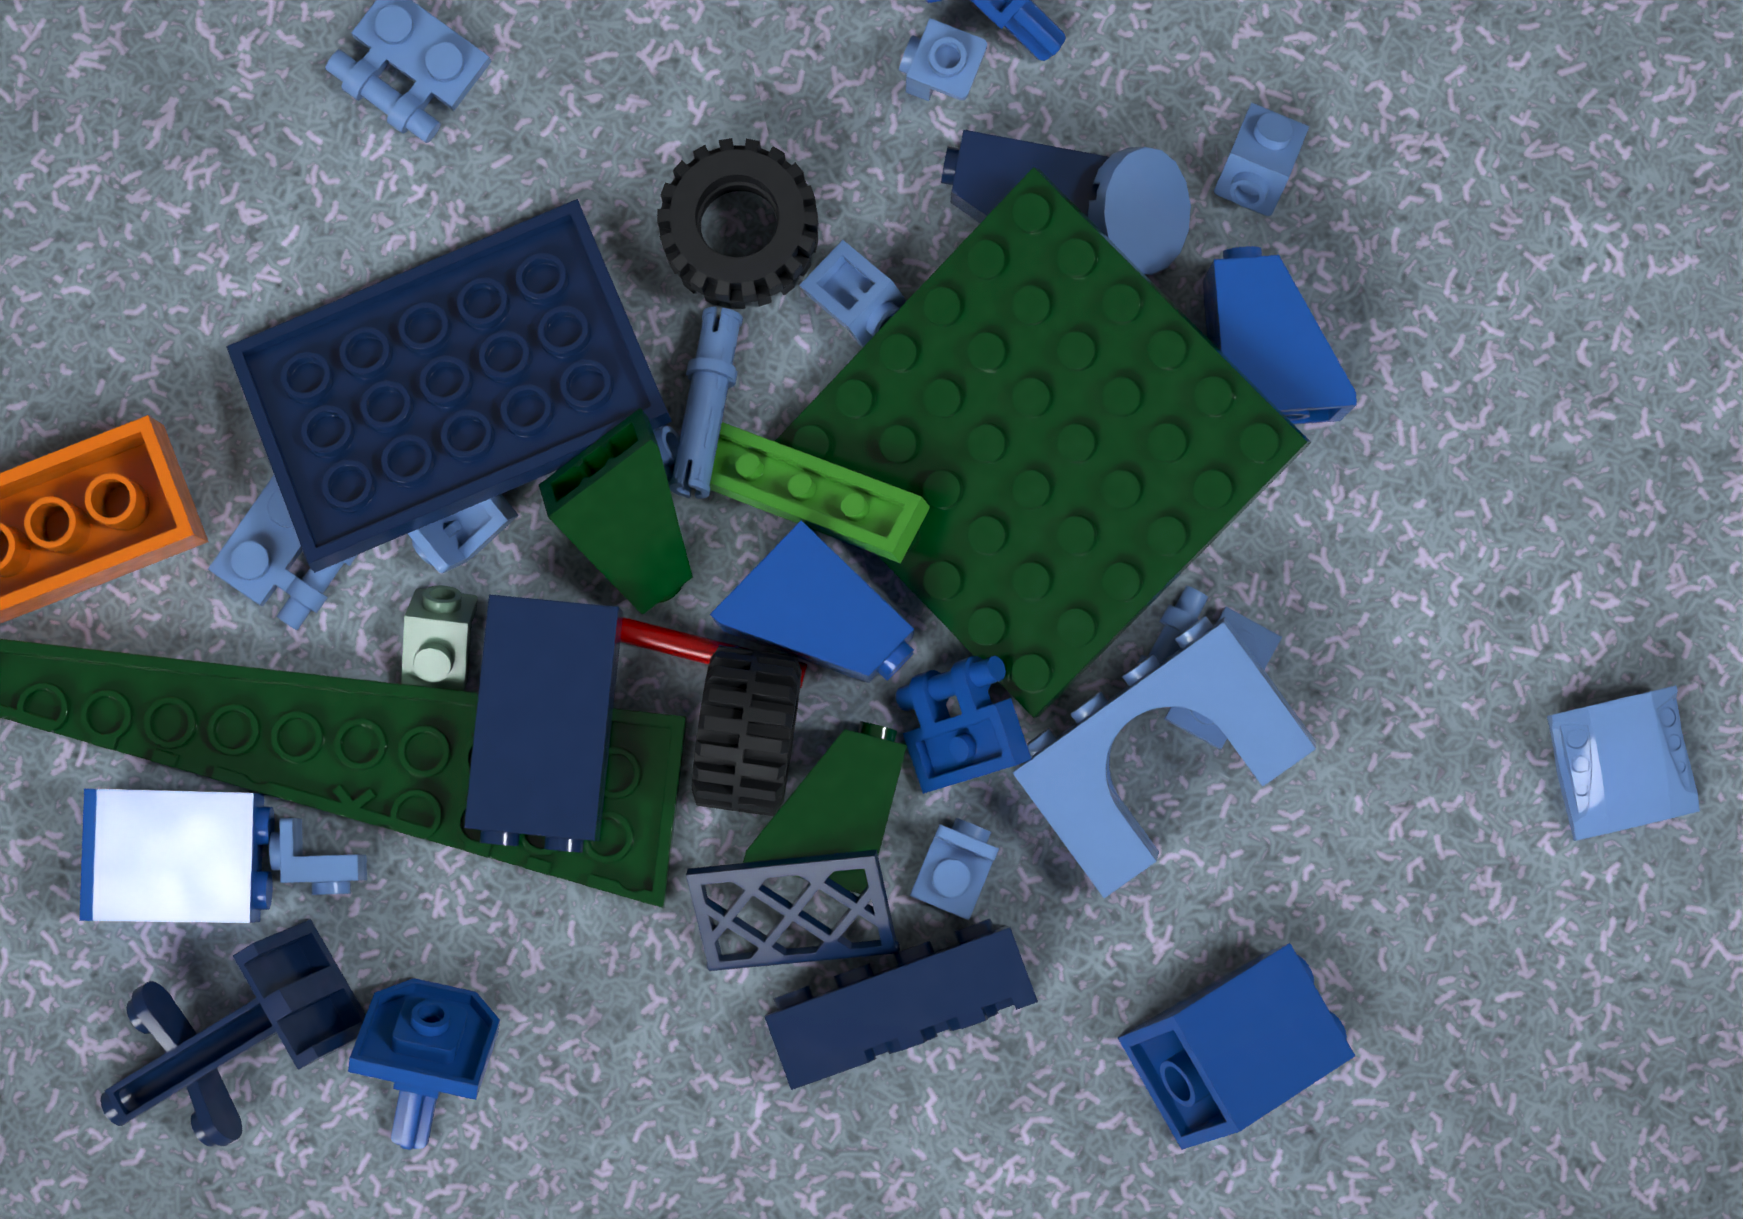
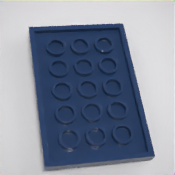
[226,199,672,573]

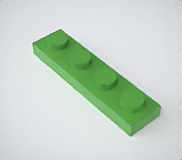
[710,422,930,564]

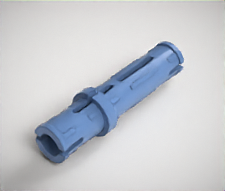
[669,307,743,499]

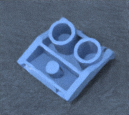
[1547,685,1700,841]

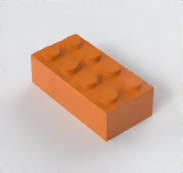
[0,415,209,624]

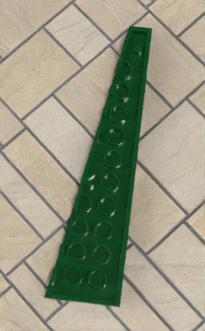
[0,639,687,908]

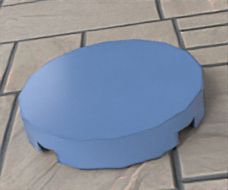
[1088,147,1191,275]

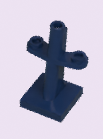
[100,919,366,1147]

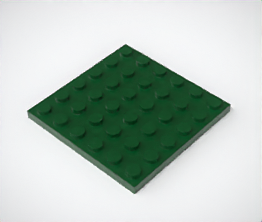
[775,167,1311,718]

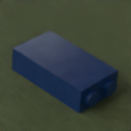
[464,594,623,853]

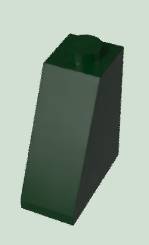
[539,408,693,615]
[743,721,907,894]

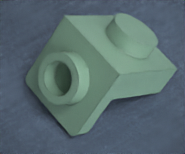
[401,585,478,691]

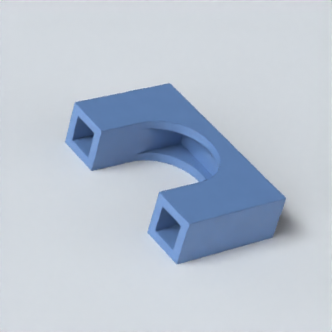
[1013,616,1316,898]

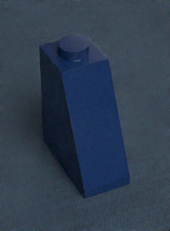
[941,129,1109,223]

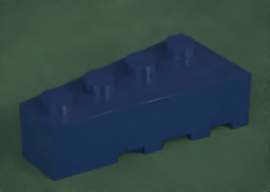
[764,918,1038,1090]

